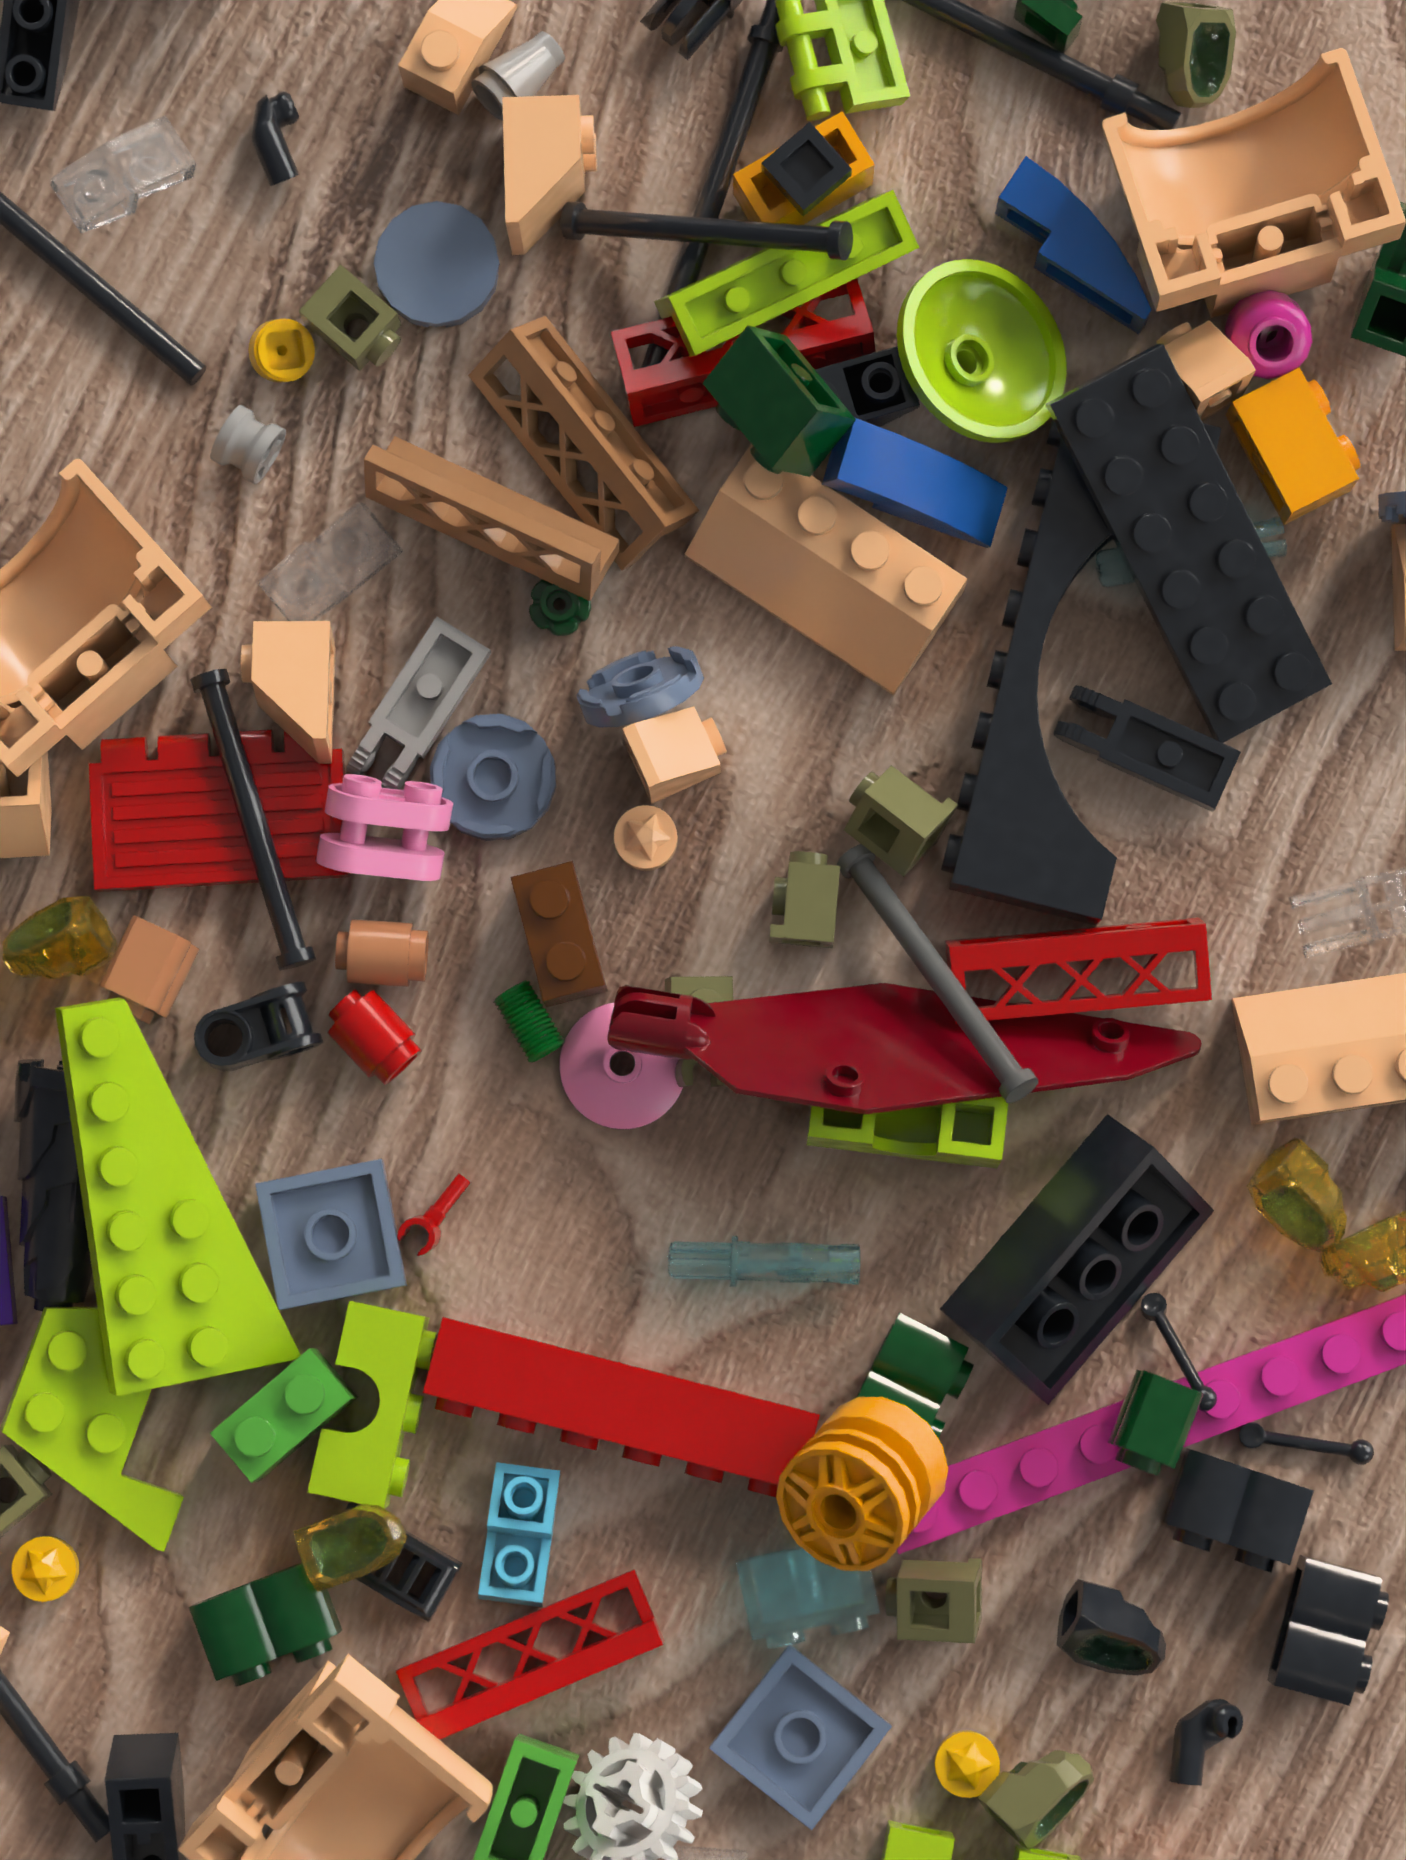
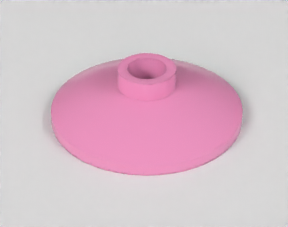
[560,1003,683,1129]

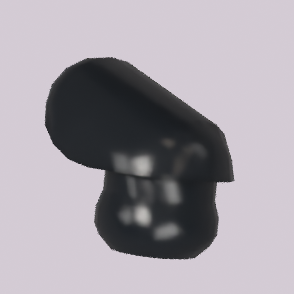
[251,92,299,186]
[1170,1699,1243,1786]

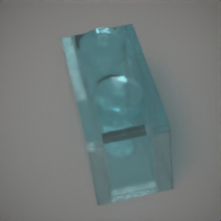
[736,1546,880,1649]

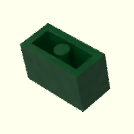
[702,325,856,477]

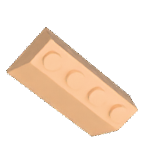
[685,444,967,695]
[1231,973,1406,1125]

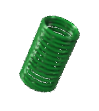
[493,980,565,1063]

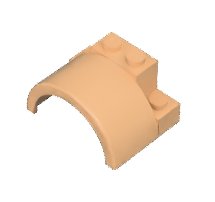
[1102,48,1406,318]
[0,459,212,777]
[178,1654,493,1860]

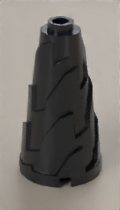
[14,1059,92,1312]

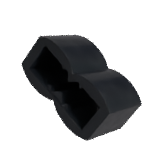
[1163,1448,1314,1573]
[1267,1555,1389,1706]

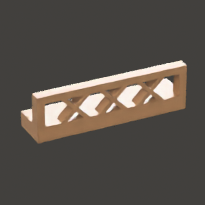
[468,316,700,570]
[364,436,620,601]

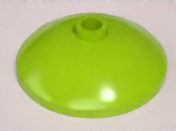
[897,259,1067,443]

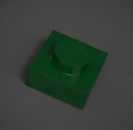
[1014,0,1083,53]

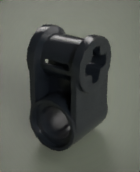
[194,981,323,1071]

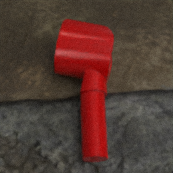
[397,1173,470,1256]

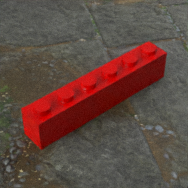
[423,1317,820,1497]

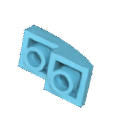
[478,1462,560,1608]

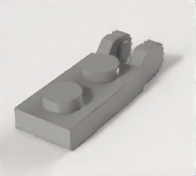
[346,617,491,790]

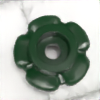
[529,579,591,636]

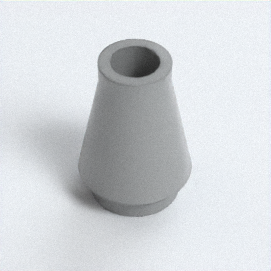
[472,31,565,121]

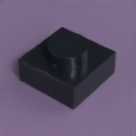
[761,122,852,217]

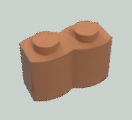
[99,915,200,1025]

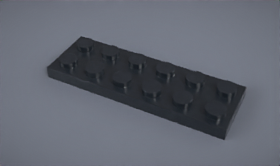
[1045,344,1332,743]

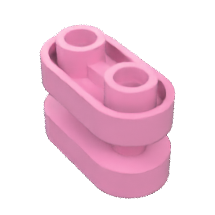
[316,774,453,881]

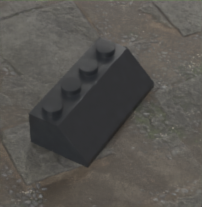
[940,1114,1214,1405]

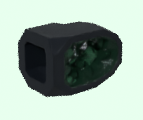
[1056,1579,1166,1676]

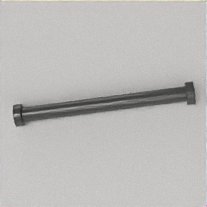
[837,844,1039,1103]

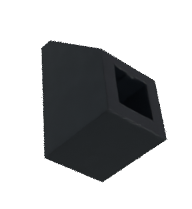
[815,346,920,427]

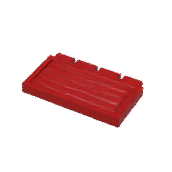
[88,729,350,892]

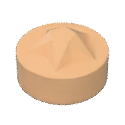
[614,805,678,871]

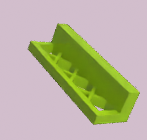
[654,190,919,357]

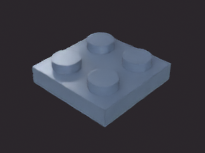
[255,1159,407,1310]
[709,1644,892,1831]

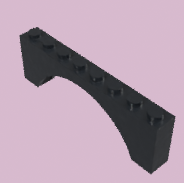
[941,419,1222,926]

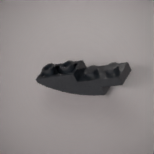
[0,0,80,111]

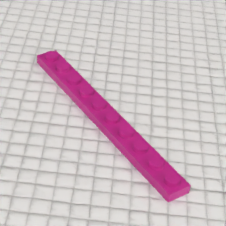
[897,1294,1406,1554]

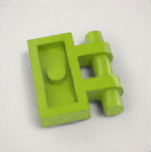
[775,0,910,121]

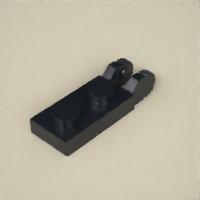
[1053,685,1241,812]

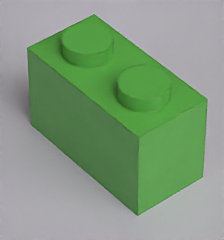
[210,1348,358,1483]
[473,1733,579,1860]

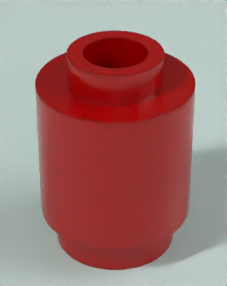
[327,989,422,1085]

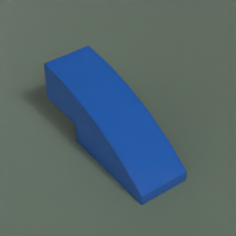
[995,156,1152,334]
[822,418,1008,548]

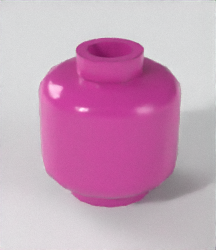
[1225,290,1312,379]

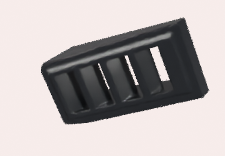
[319,1502,463,1622]

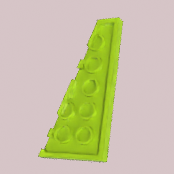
[55,997,301,1396]

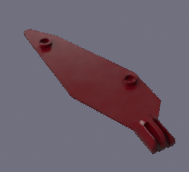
[607,983,1202,1114]

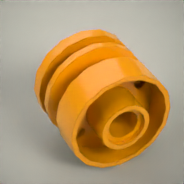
[776,1397,948,1571]

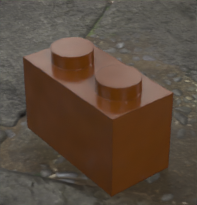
[510,861,608,1008]

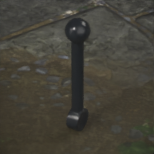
[1141,1293,1217,1411]
[1239,1423,1374,1465]

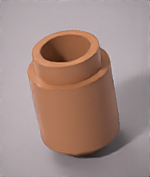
[335,919,429,987]

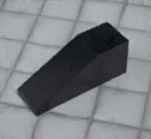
[105,1733,186,1860]

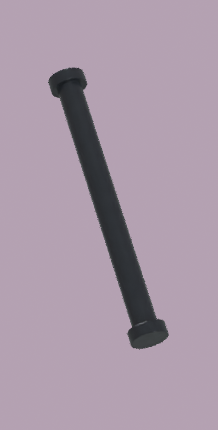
[560,202,853,261]
[190,669,316,971]

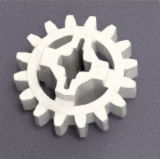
[563,1733,703,1860]

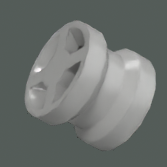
[210,405,286,484]

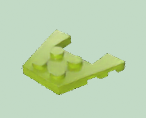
[0,1307,184,1552]

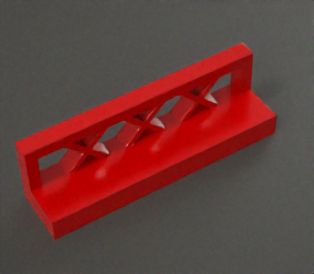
[611,278,876,427]
[945,918,1212,1024]
[396,1569,664,1740]

